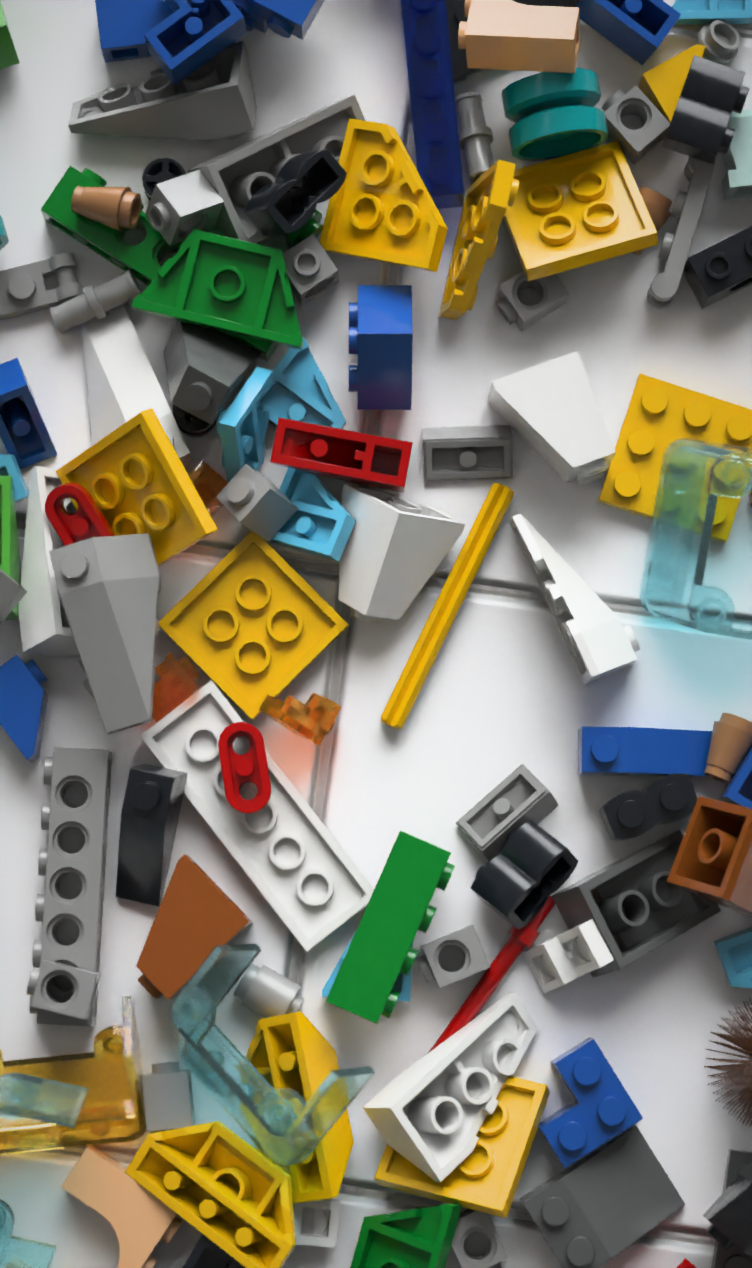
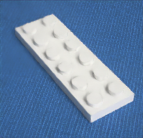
[140,680,374,952]

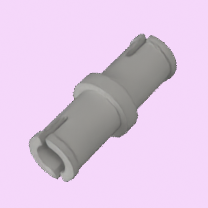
[454,92,494,183]
[50,269,142,334]

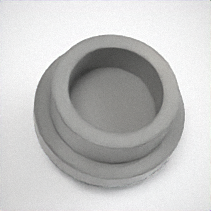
[697,20,740,63]

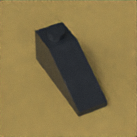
[116,763,188,907]

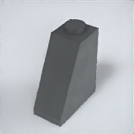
[163,320,260,425]

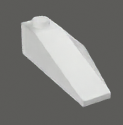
[82,304,193,466]
[18,466,90,658]
[510,514,640,686]
[363,992,538,1182]

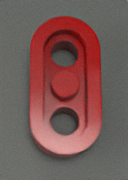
[45,483,116,546]
[218,722,271,814]

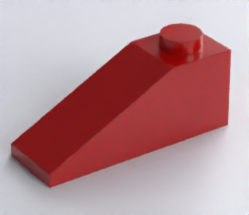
[270,418,413,493]

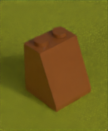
[667,796,752,918]
[136,854,252,1000]

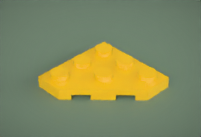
[319,118,448,272]
[439,160,519,320]
[374,1076,550,1218]

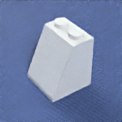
[488,351,616,485]

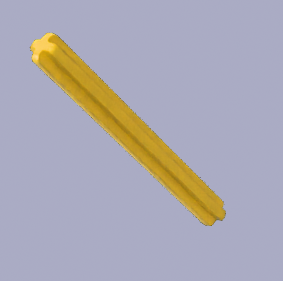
[381,483,514,730]

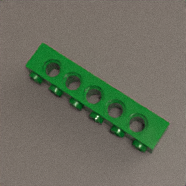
[40,166,278,362]

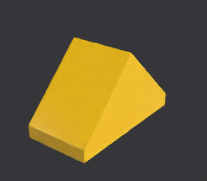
[638,44,705,123]

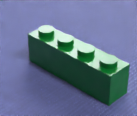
[326,831,455,1024]

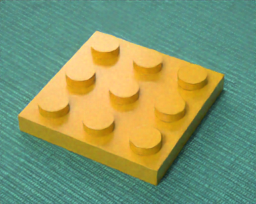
[503,141,658,282]
[598,374,752,543]
[56,408,218,567]
[158,531,349,721]

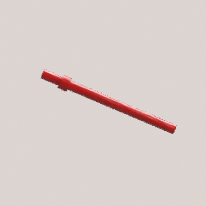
[428,895,555,1053]

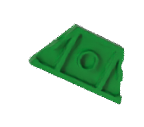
[131,229,303,350]
[350,1203,462,1268]

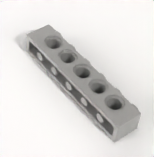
[29,747,112,1026]

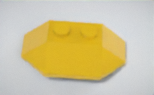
[241,1011,354,1203]
[125,1121,296,1268]

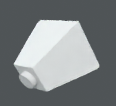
[338,483,465,624]

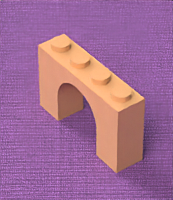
[458,0,581,73]
[7,1145,183,1268]

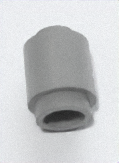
[233,963,305,1018]

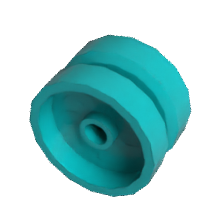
[501,68,608,161]

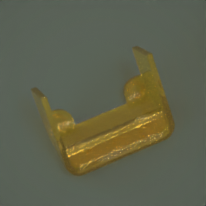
[0,996,146,1155]

